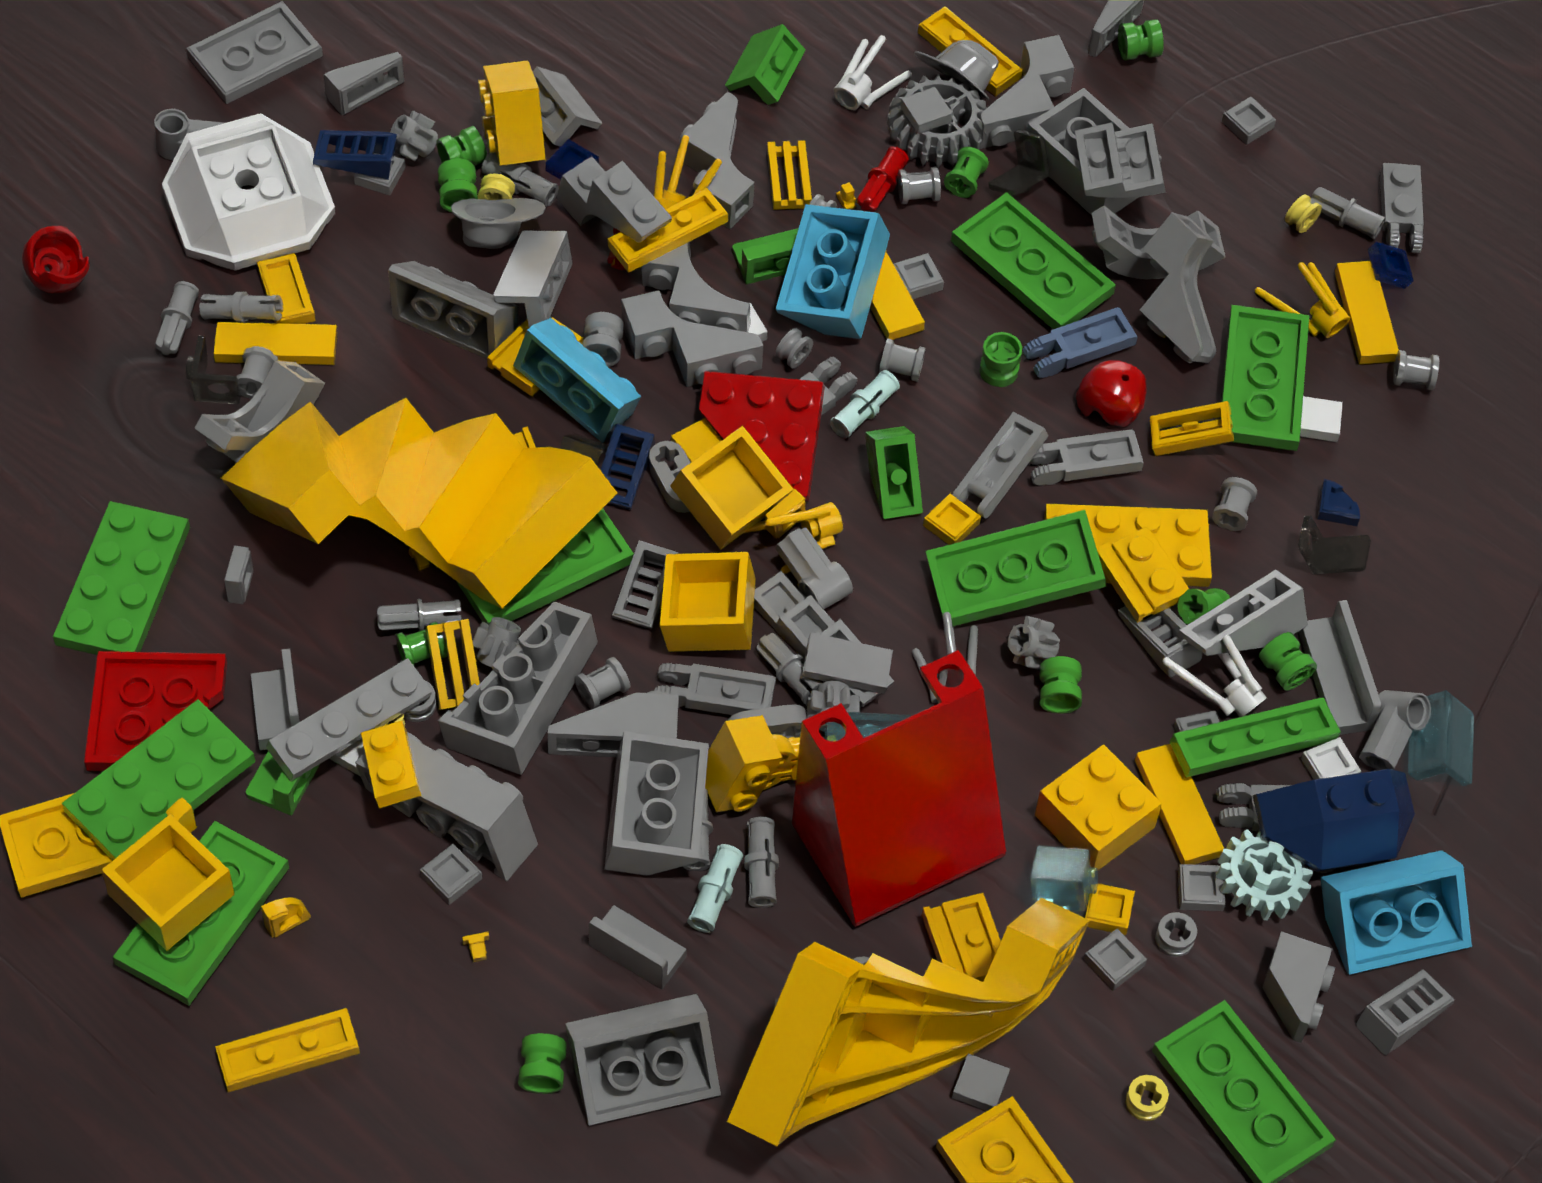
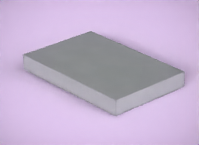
[186,1,323,104]

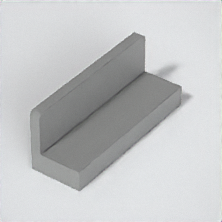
[493,231,573,328]
[1298,600,1381,735]

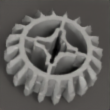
[887,74,987,168]

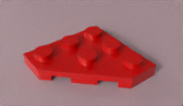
[699,371,825,501]
[84,651,227,771]

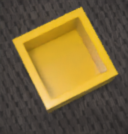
[478,61,546,166]
[670,426,794,550]
[660,552,756,652]
[1035,744,1162,875]
[101,814,235,951]

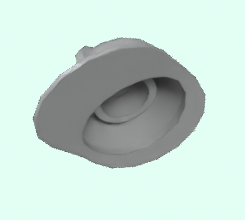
[914,40,999,101]
[451,198,546,249]

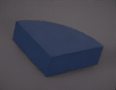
[1317,479,1360,527]

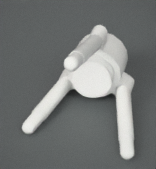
[834,35,912,110]
[1163,635,1267,717]

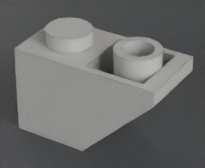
[1262,931,1335,1043]

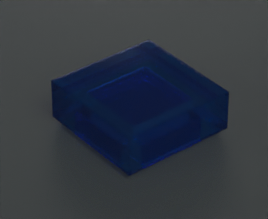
[546,139,599,180]
[1368,242,1414,289]

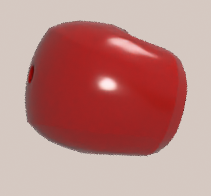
[22,225,90,294]
[1076,360,1147,427]

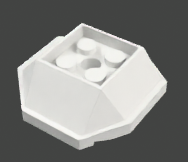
[162,113,335,270]

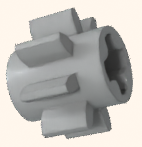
[390,111,438,161]
[1008,616,1060,670]
[472,617,521,667]
[807,681,860,734]

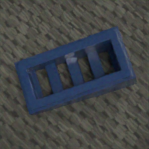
[313,130,397,180]
[601,424,655,510]

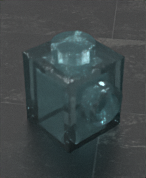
[1030,845,1098,911]

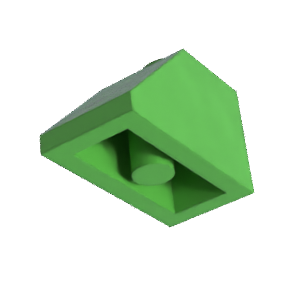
[865,426,923,519]

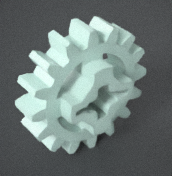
[1216,829,1313,920]

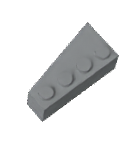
[438,602,598,775]
[355,732,538,882]

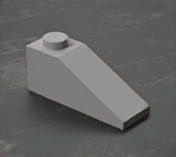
[1179,570,1308,656]
[548,690,679,757]

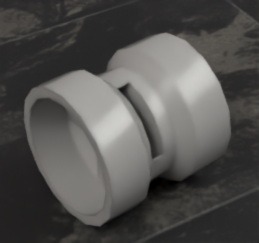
[582,312,624,367]

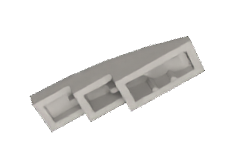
[754,571,894,707]

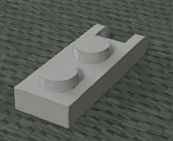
[953,412,1049,518]

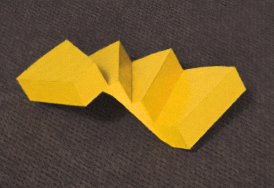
[221,398,618,609]
[727,898,1090,1146]

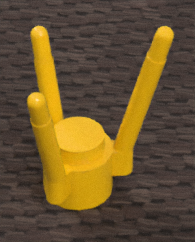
[654,135,722,209]
[1255,262,1350,338]
[744,502,843,574]

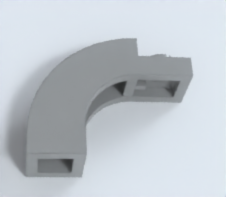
[1091,206,1225,279]
[195,361,325,463]

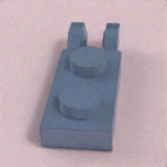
[1022,307,1138,378]

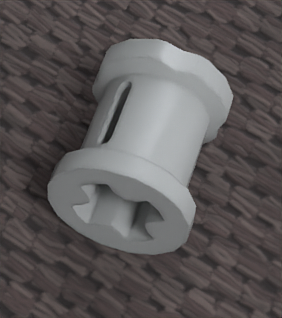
[897,167,941,204]
[879,338,926,382]
[233,346,278,399]
[1393,350,1439,390]
[1212,477,1257,531]
[575,657,631,709]

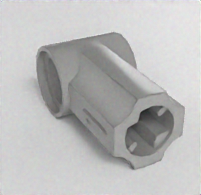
[154,109,224,160]
[776,527,853,609]
[1359,690,1431,770]

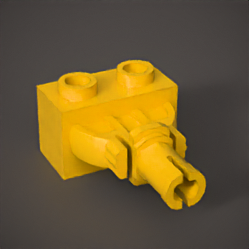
[705,715,836,812]

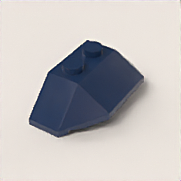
[1253,769,1415,871]

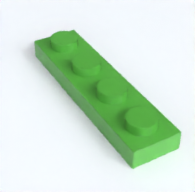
[1169,697,1341,778]

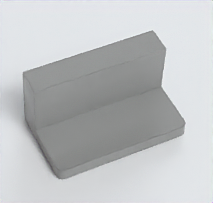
[533,66,602,147]
[251,648,300,750]
[589,905,687,990]

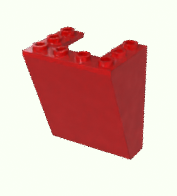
[792,650,1006,927]

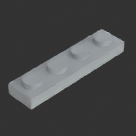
[266,658,433,781]

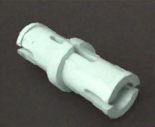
[830,370,900,439]
[687,844,743,933]

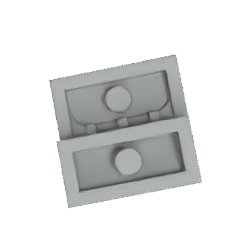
[1075,122,1166,198]

